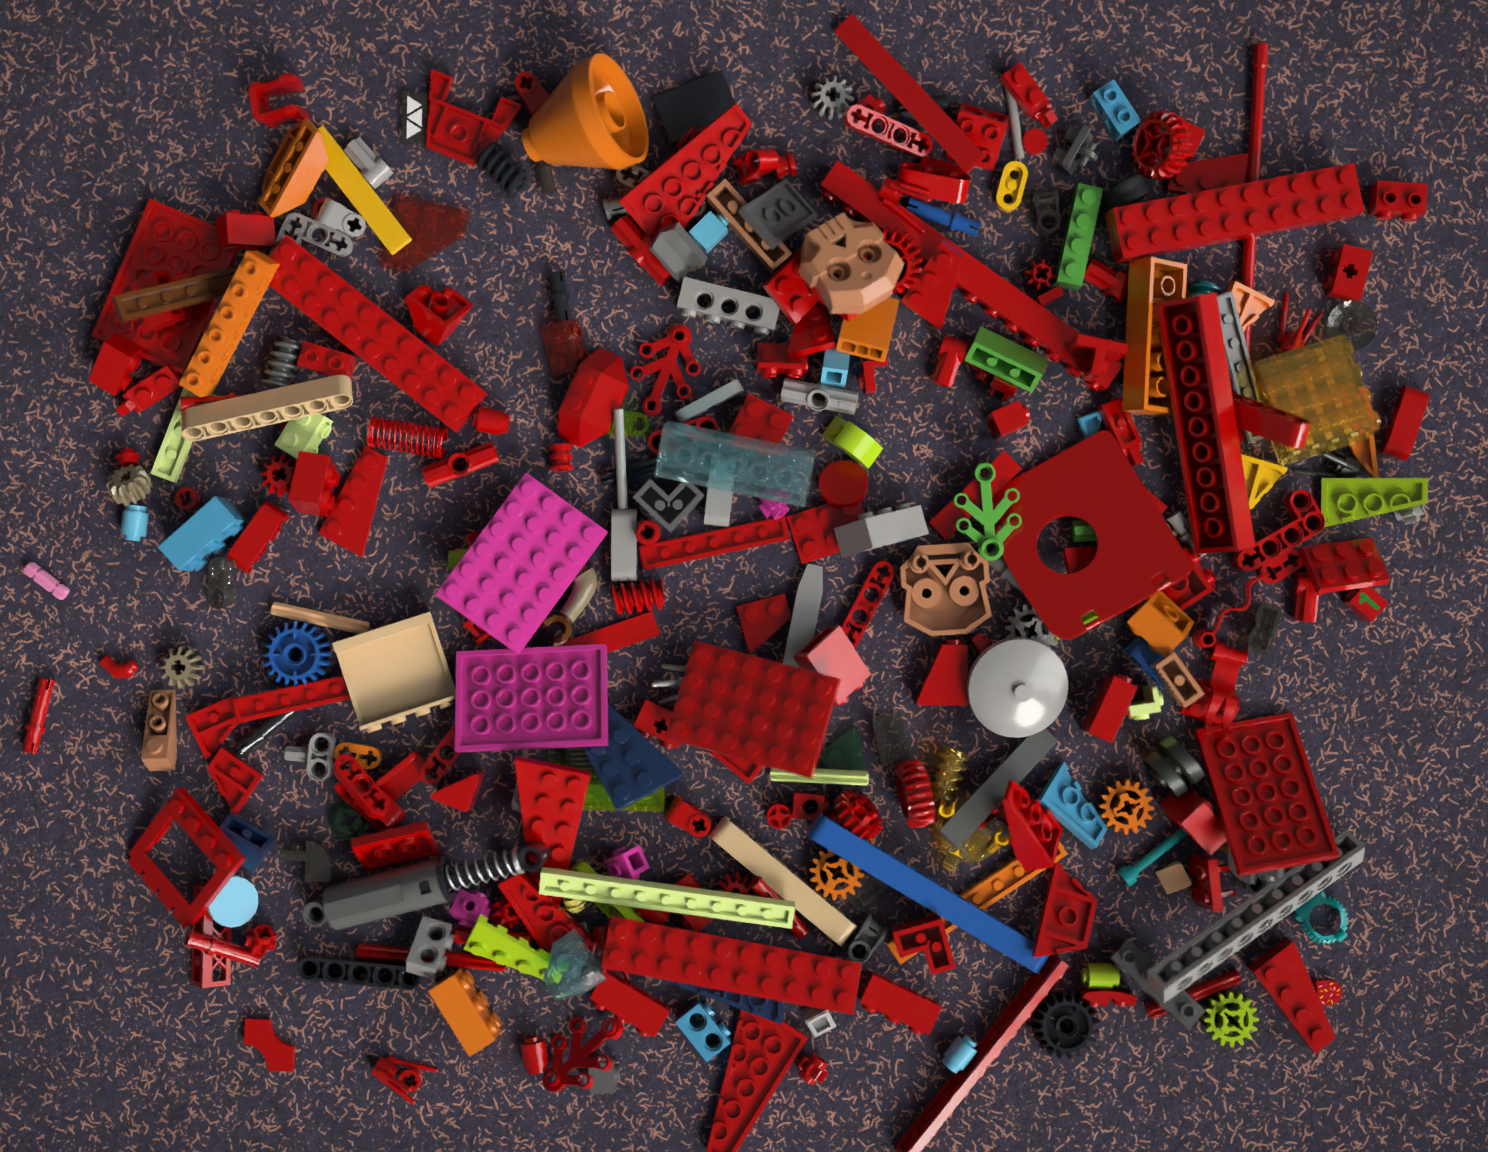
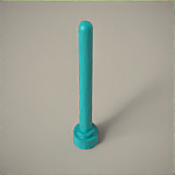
[1116,804,1217,887]

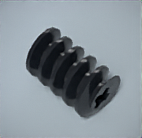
[475,142,529,198]

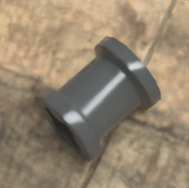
[602,192,630,220]

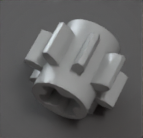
[1394,504,1425,525]

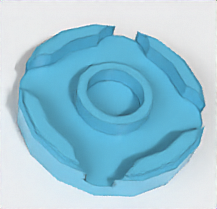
[207,876,259,927]

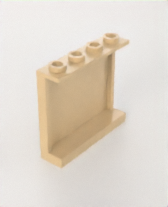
[332,612,456,733]

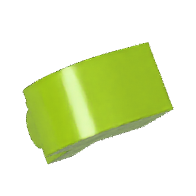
[822,416,883,469]

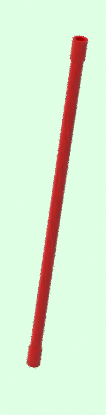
[1237,43,1268,441]

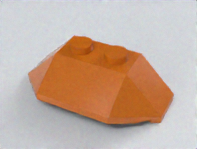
[258,118,329,218]

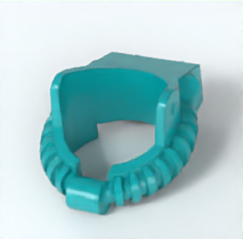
[1293,890,1349,945]

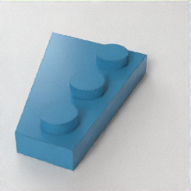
[1037,762,1108,849]

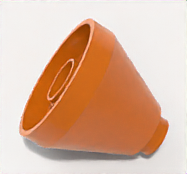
[521,53,649,170]

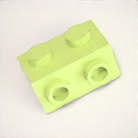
[275,414,333,458]
[1125,685,1163,720]

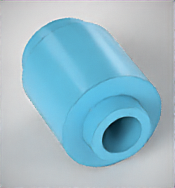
[120,505,149,541]
[942,1035,978,1074]

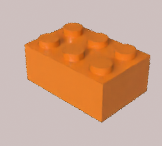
[428,968,502,1057]

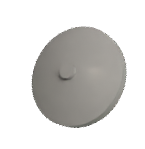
[966,637,1068,738]

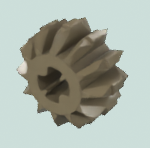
[106,464,152,506]
[159,646,204,689]

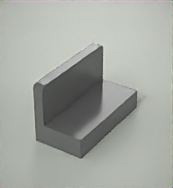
[649,222,708,283]

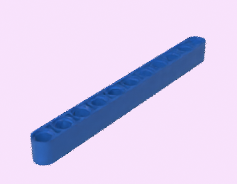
[806,813,1050,974]

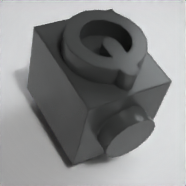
[583,1053,621,1095]

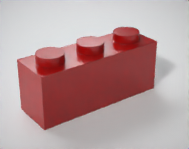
[589,969,671,1038]
[859,971,942,1035]

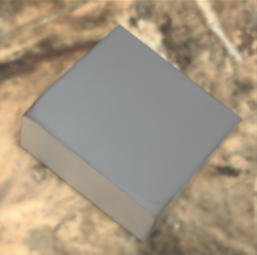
[801,1007,837,1038]

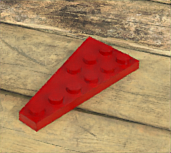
[514,756,591,906]

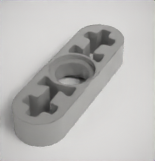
[674,379,744,424]

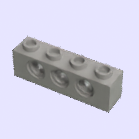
[677,277,780,336]

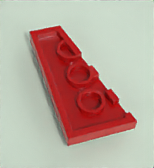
[498,872,595,960]

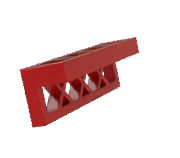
[191,883,232,988]

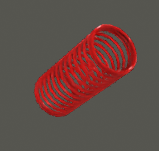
[366,415,448,459]

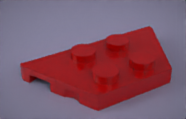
[1031,862,1098,958]

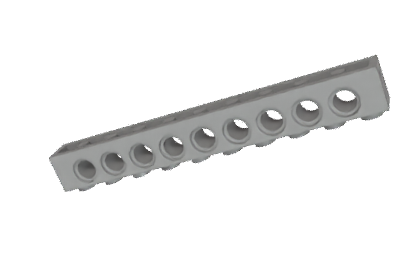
[1147,829,1365,1003]

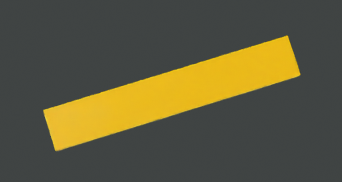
[318,125,412,255]

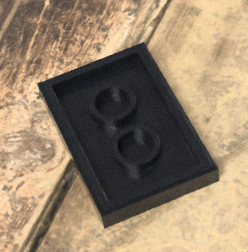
[653,70,735,145]

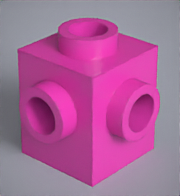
[604,845,650,880]
[450,889,492,929]

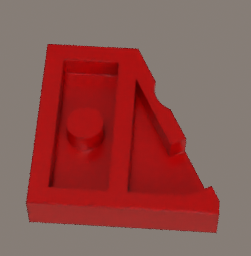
[787,304,836,359]
[185,695,238,759]

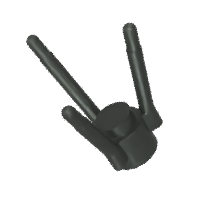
[1292,434,1360,478]

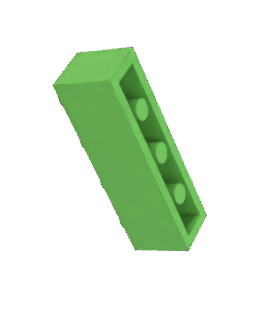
[1053,183,1103,291]

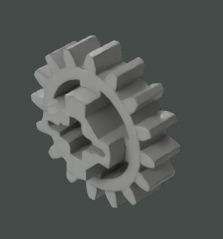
[1005,604,1058,650]

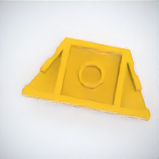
[1241,454,1287,509]

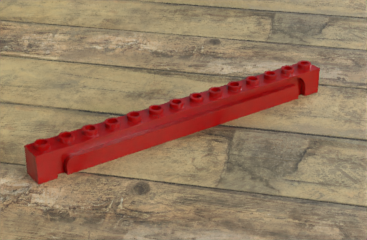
[819,161,1124,392]

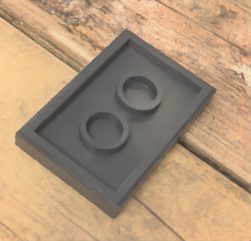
[738,179,819,250]

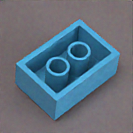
[158,496,248,571]

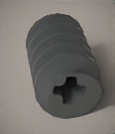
[260,335,303,388]

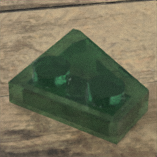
[819,725,866,791]

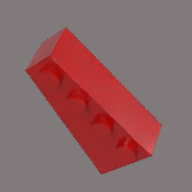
[1247,937,1336,1054]

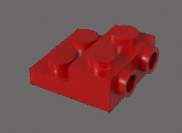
[1151,545,1217,610]

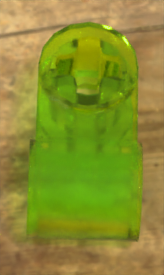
[605,410,651,437]

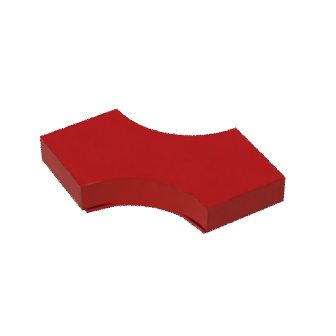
[244,1017,296,1072]

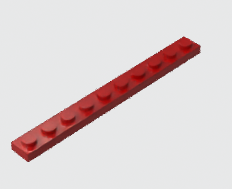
[894,954,1069,1152]

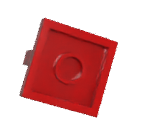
[1068,334,1129,382]

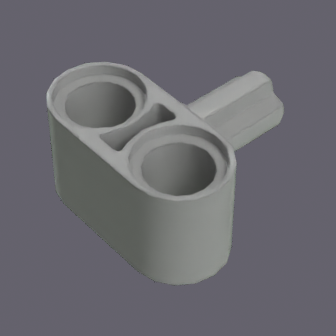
[284,732,336,781]

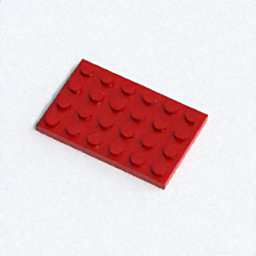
[91,198,239,375]
[665,641,841,779]
[1194,712,1340,876]

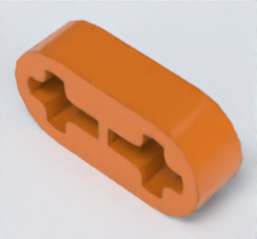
[334,742,382,769]

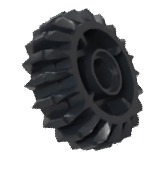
[1031,989,1100,1059]

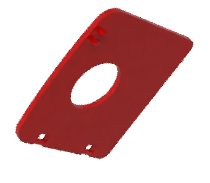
[982,430,1192,640]

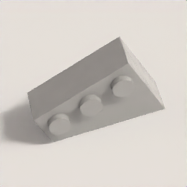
[834,503,929,557]

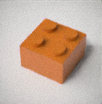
[1127,591,1194,657]

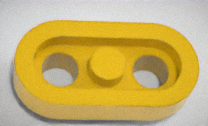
[995,161,1028,212]

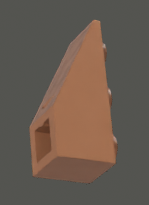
[141,689,177,771]

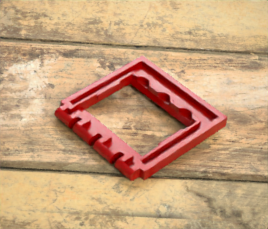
[128,787,246,928]

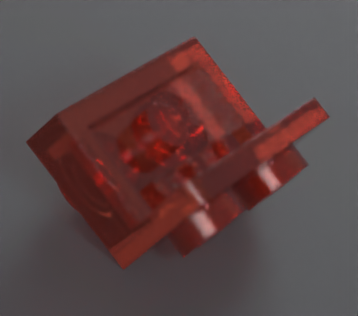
[541,320,589,377]

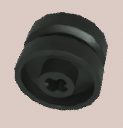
[1140,734,1205,799]

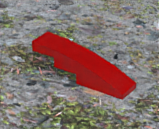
[929,450,1022,541]

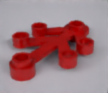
[630,324,701,417]
[542,1017,624,1092]

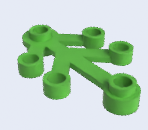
[953,463,1022,561]

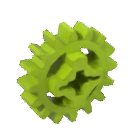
[1202,990,1259,1048]

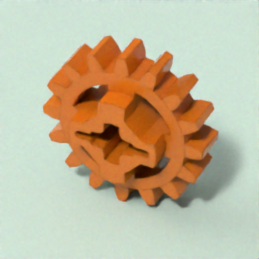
[1098,779,1154,835]
[810,849,864,901]

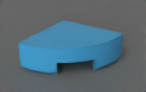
[1076,411,1102,440]

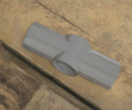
[781,378,859,415]

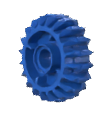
[262,620,332,687]

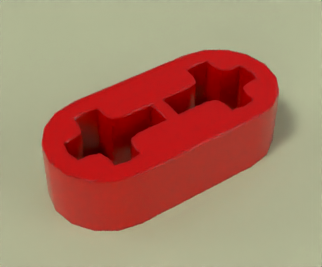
[1258,549,1303,584]

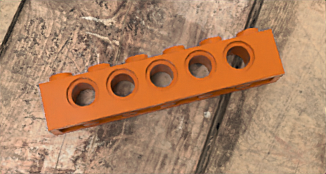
[179,251,279,397]

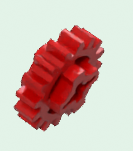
[834,789,883,840]

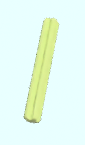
[770,768,869,786]

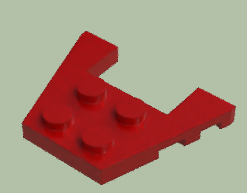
[426,69,523,167]

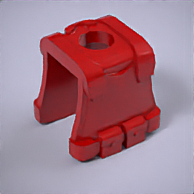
[248,73,310,128]

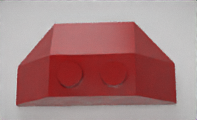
[558,348,629,448]

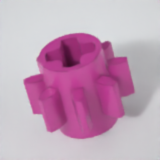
[758,488,790,520]

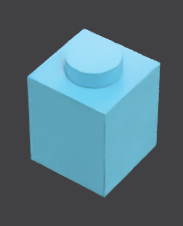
[689,211,728,254]
[820,348,850,388]

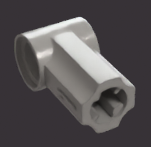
[344,137,394,189]

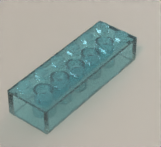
[655,421,817,507]

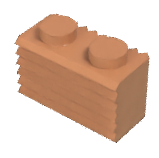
[1150,652,1204,707]

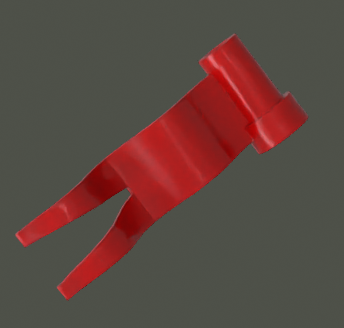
[1193,573,1270,648]
[1205,641,1248,740]

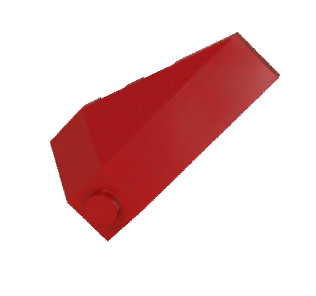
[1003,780,1063,871]

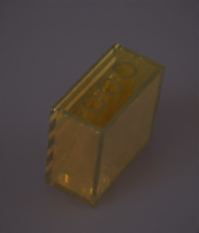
[1253,334,1380,467]

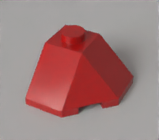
[405,285,473,347]

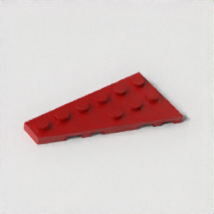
[619,102,752,241]
[706,1010,808,1152]

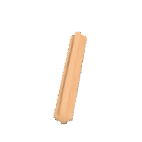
[271,602,370,634]

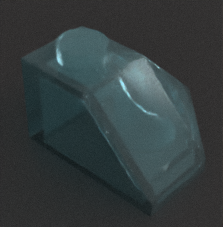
[543,929,607,1000]

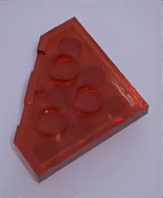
[380,194,471,273]

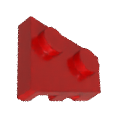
[737,594,791,653]
[207,747,264,815]

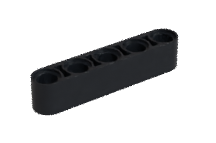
[297,954,424,990]

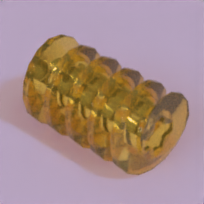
[929,744,970,800]

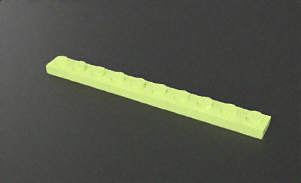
[539,867,795,929]

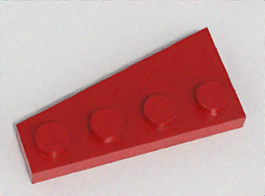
[318,446,389,557]

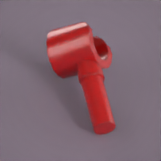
[963,355,990,384]

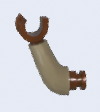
[541,564,598,647]

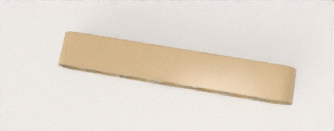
[181,375,353,441]
[709,816,858,946]

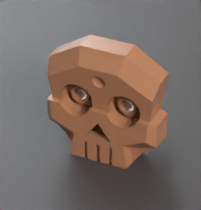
[798,212,904,314]
[899,543,992,636]

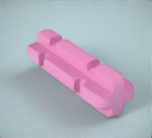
[23,562,70,600]

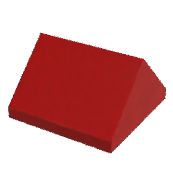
[430,770,485,812]

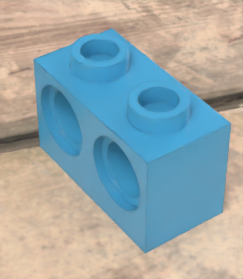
[1088,80,1140,141]
[675,999,731,1062]

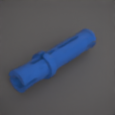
[907,197,981,237]

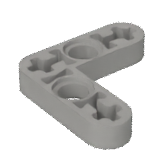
[268,213,353,257]

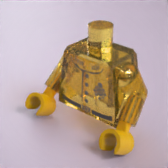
[933,799,1010,873]

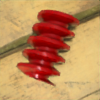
[612,578,665,615]

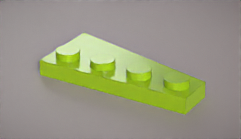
[1321,478,1428,527]
[464,914,567,985]

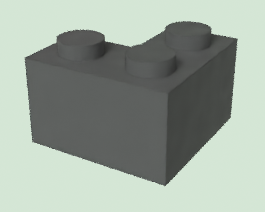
[633,478,705,533]

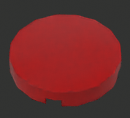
[819,460,868,508]

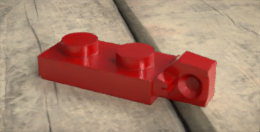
[1000,62,1058,129]
[116,363,181,417]
[1097,397,1144,467]

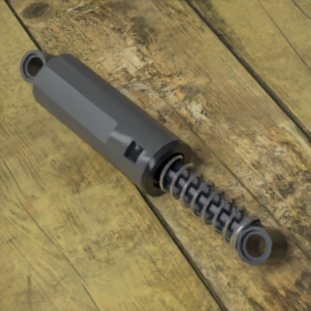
[302,841,548,930]

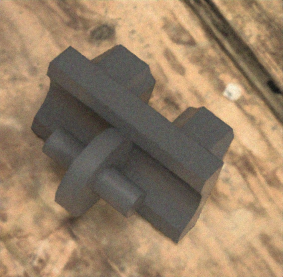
[1053,125,1098,176]

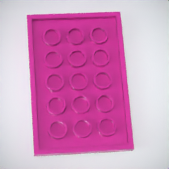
[435,473,608,655]
[455,644,608,753]

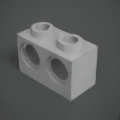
[406,916,455,980]

